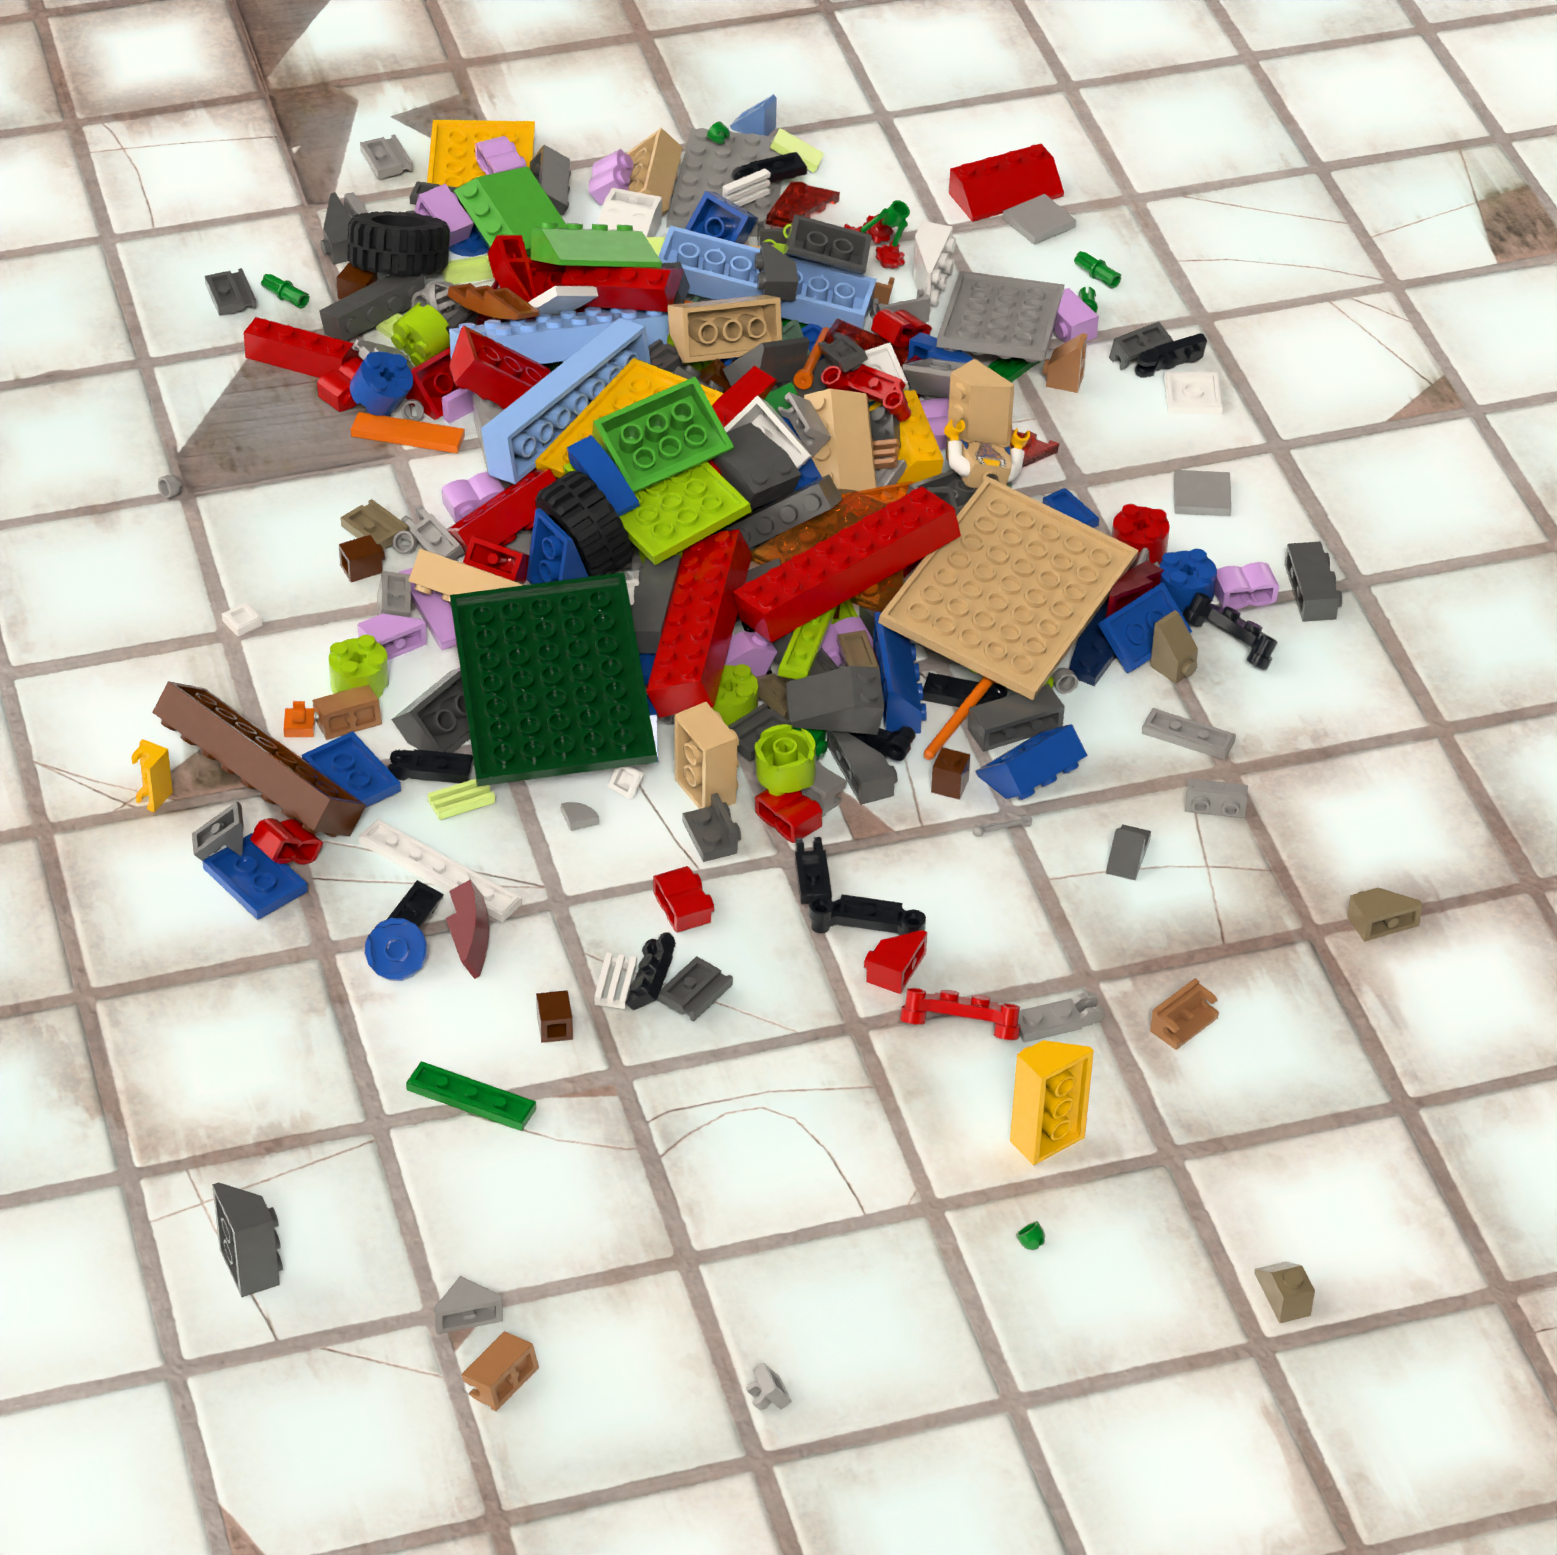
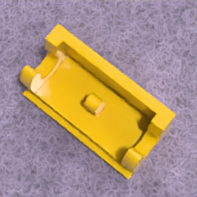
[131,739,173,813]

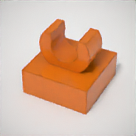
[283,701,315,737]

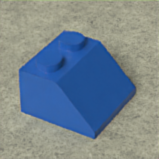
[685,191,758,244]

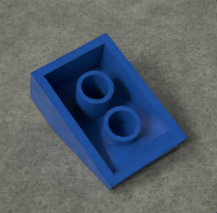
[526,508,589,584]

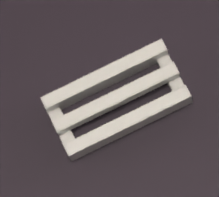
[722,169,770,206]
[594,952,637,1009]

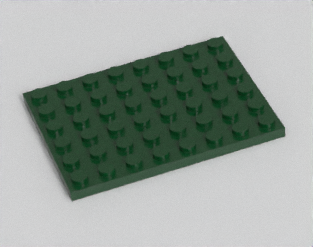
[450,572,657,787]

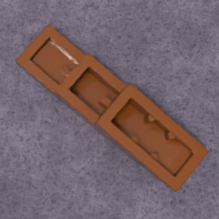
[447,283,540,320]

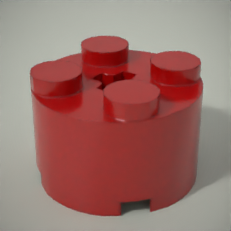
[1112,504,1170,565]

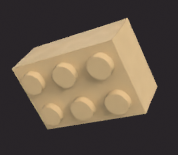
[675,702,739,809]

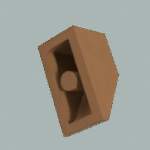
[1043,333,1088,393]

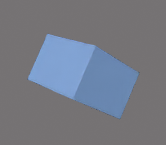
[730,94,777,136]

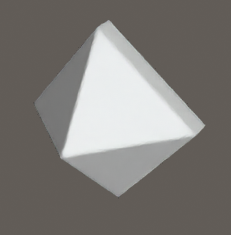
[607,766,644,800]

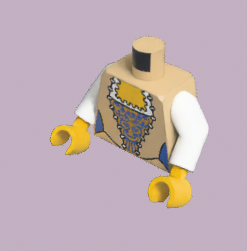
[944,419,1030,488]

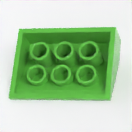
[454,166,567,258]
[531,222,662,268]
[592,376,734,493]

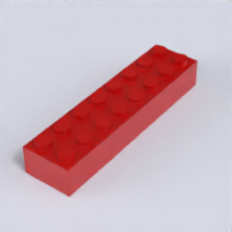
[733,486,961,643]
[646,529,752,717]

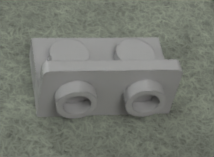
[1185,778,1248,819]

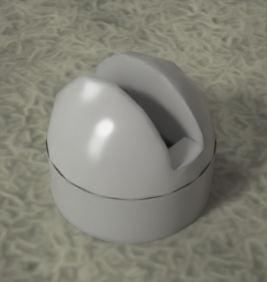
[401,399,424,421]
[158,475,182,499]
[393,531,418,554]
[1052,668,1078,694]

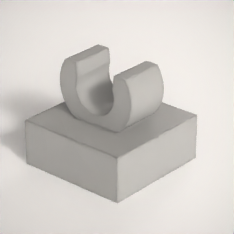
[746,1363,792,1410]

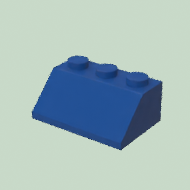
[975,724,1088,800]

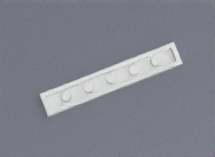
[359,819,522,923]

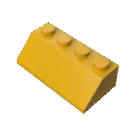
[869,390,944,484]
[1010,1040,1094,1166]

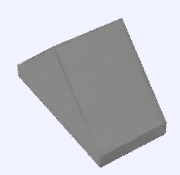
[434,1276,503,1334]

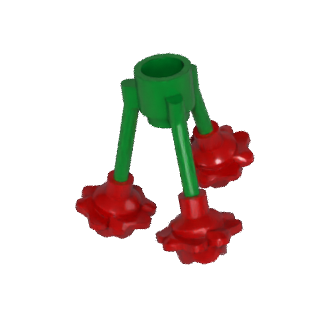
[844,200,910,269]

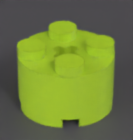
[391,302,450,366]
[328,634,389,698]
[711,664,758,726]
[755,724,816,796]

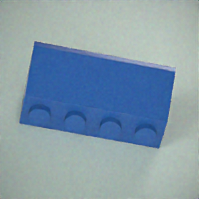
[873,612,927,734]

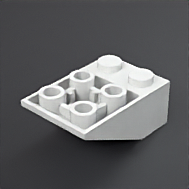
[597,188,662,237]
[913,221,956,315]

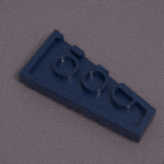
[1069,597,1117,687]

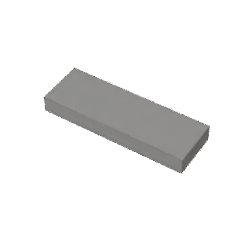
[1142,708,1236,760]

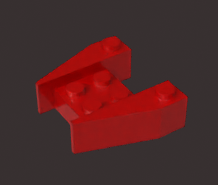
[487,235,588,319]

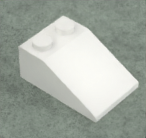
[724,396,812,469]

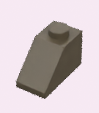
[1150,610,1198,684]
[1347,888,1423,942]
[1254,1262,1315,1323]

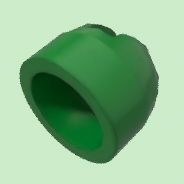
[707,121,730,145]
[1016,1221,1045,1250]

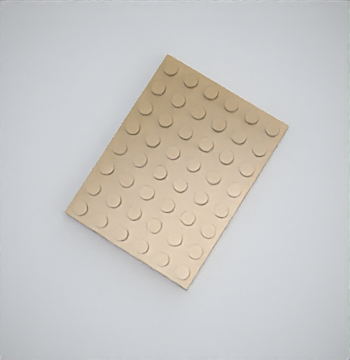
[878,476,1139,700]

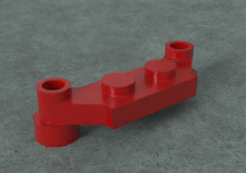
[821,364,911,421]
[900,988,1020,1040]

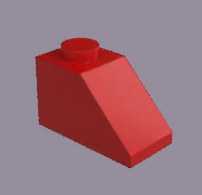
[463,536,529,583]
[864,930,927,994]

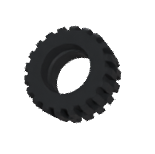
[347,211,450,276]
[535,471,634,577]

